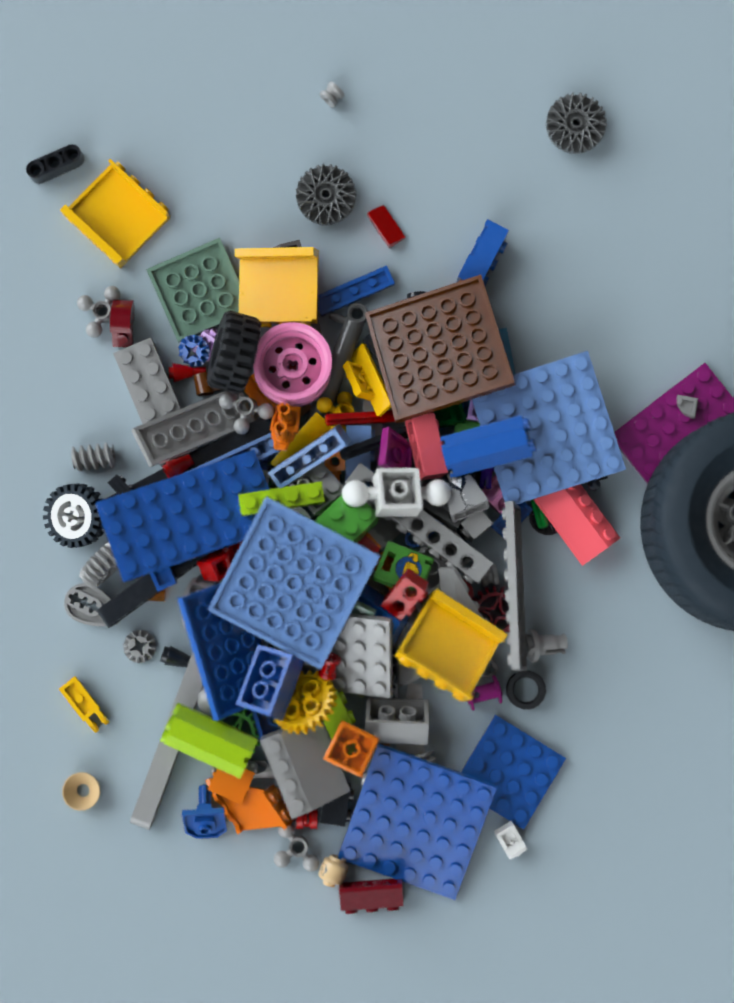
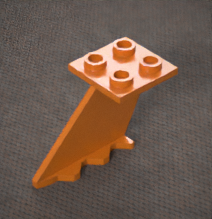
[205,778,296,834]

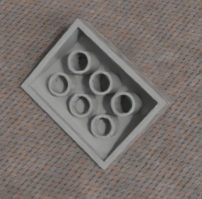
[260,721,350,819]

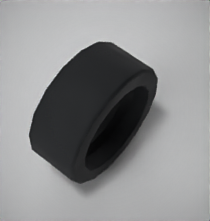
[506,670,546,710]

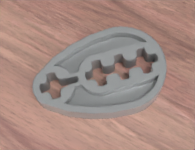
[64,583,120,627]

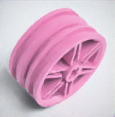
[253,322,332,407]

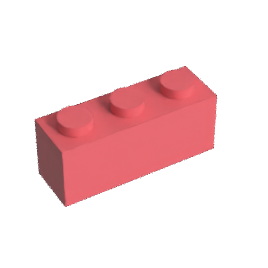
[405,413,448,481]

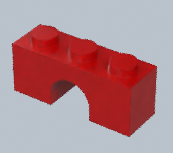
[197,542,242,582]

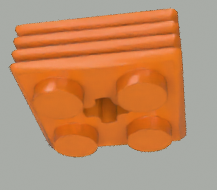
[324,721,379,777]

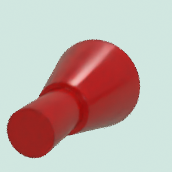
[168,363,206,383]

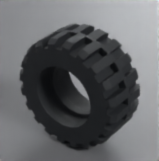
[207,311,261,394]

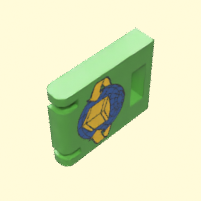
[373,540,434,590]

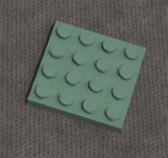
[146,238,239,343]

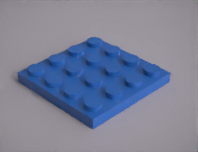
[461,715,566,830]

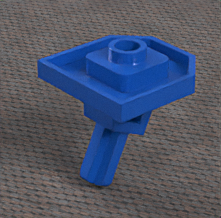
[182,785,227,839]

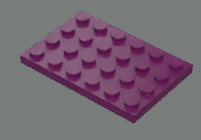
[614,363,734,485]

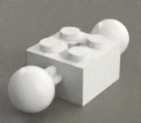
[342,468,451,517]

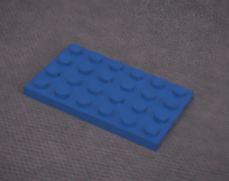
[177,582,261,721]

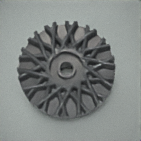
[546,92,607,154]
[296,164,356,225]

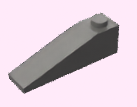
[439,566,490,623]

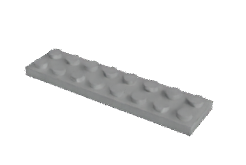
[502,501,527,671]

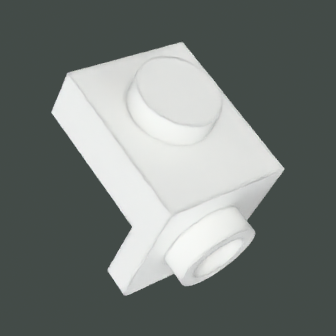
[494,821,527,859]

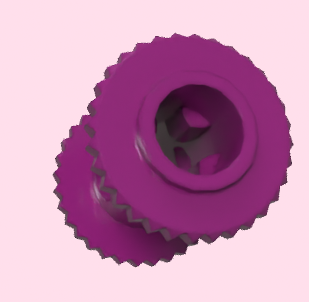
[467,675,503,711]

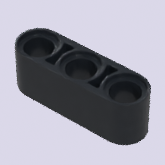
[26,144,84,184]

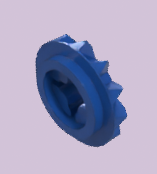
[178,335,210,367]

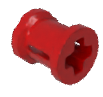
[318,652,341,680]

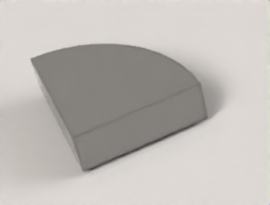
[676,395,698,419]

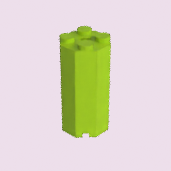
[160,702,258,779]

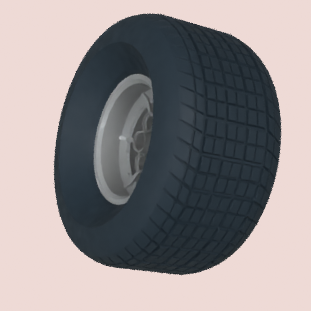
[640,413,734,631]

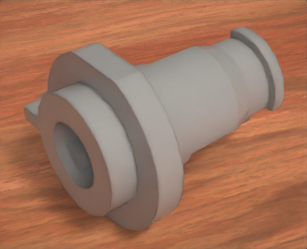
[526,629,568,662]

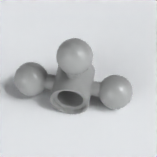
[77,286,120,338]
[219,393,274,434]
[274,823,320,872]

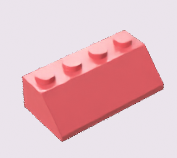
[534,484,620,566]

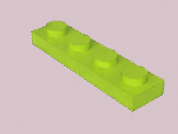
[238,481,325,517]

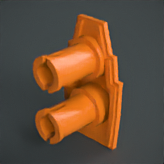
[270,403,301,451]

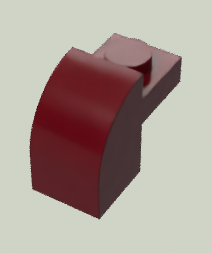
[110,300,135,347]

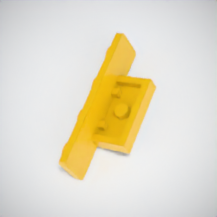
[343,343,391,417]

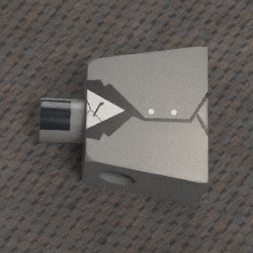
[447,471,489,523]

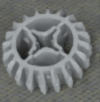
[79,542,118,588]

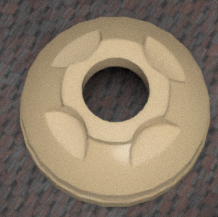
[62,772,101,811]

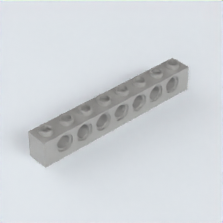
[345,463,493,584]

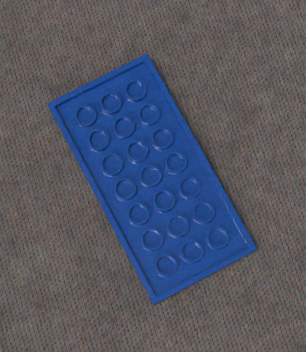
[95,450,269,583]

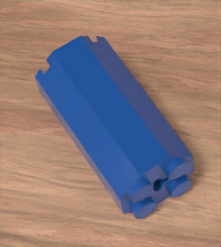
[440,415,537,478]

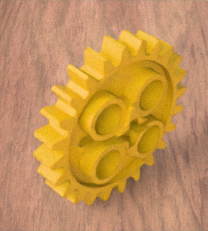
[274,670,338,735]

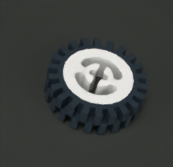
[43,483,104,548]

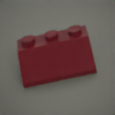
[338,878,403,914]

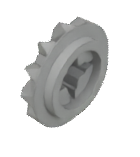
[123,630,156,663]

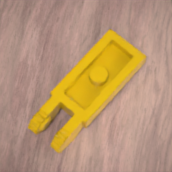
[59,676,110,733]

